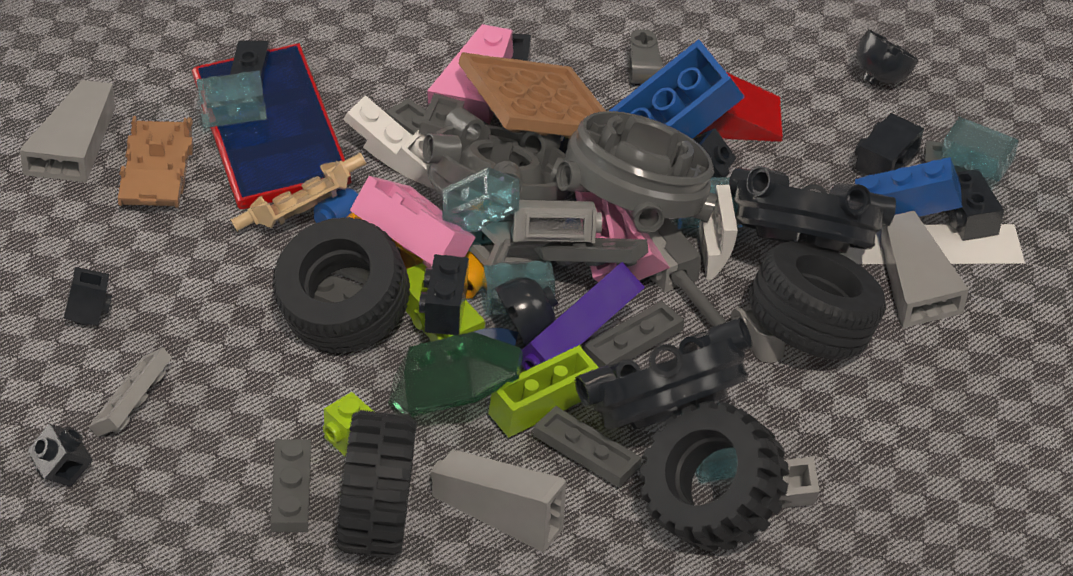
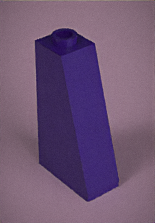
[516,262,645,370]

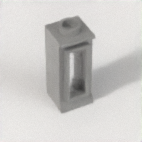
[511,200,602,243]
[470,220,551,270]

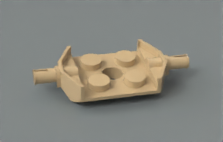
[230,153,366,231]

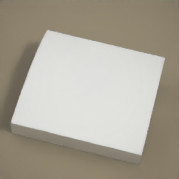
[699,185,738,280]

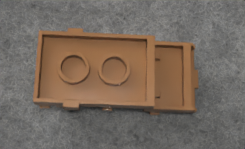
[118,116,193,208]

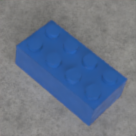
[609,39,745,139]

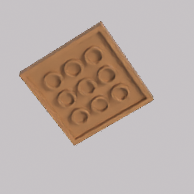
[458,52,606,139]

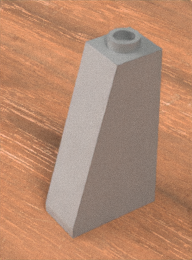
[20,80,115,182]
[880,211,969,328]
[430,449,567,553]

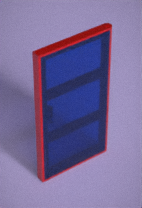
[192,43,352,209]

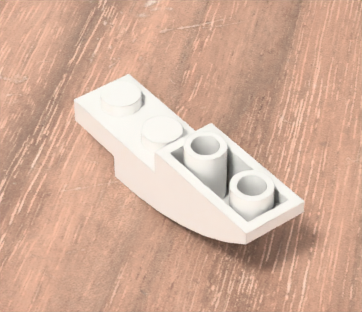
[343,95,434,189]

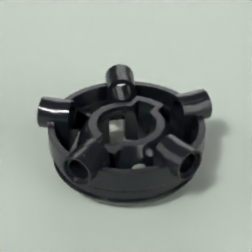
[729,166,896,253]
[575,317,752,430]

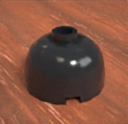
[856,29,919,86]
[495,277,558,346]

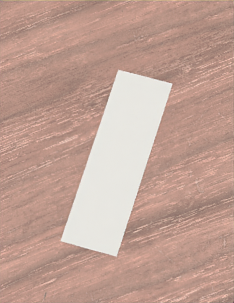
[840,224,1025,264]

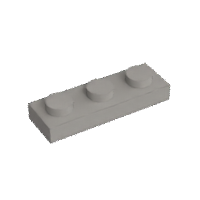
[88,347,172,437]

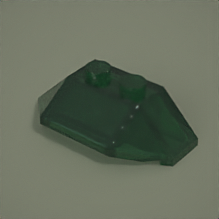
[388,332,523,417]

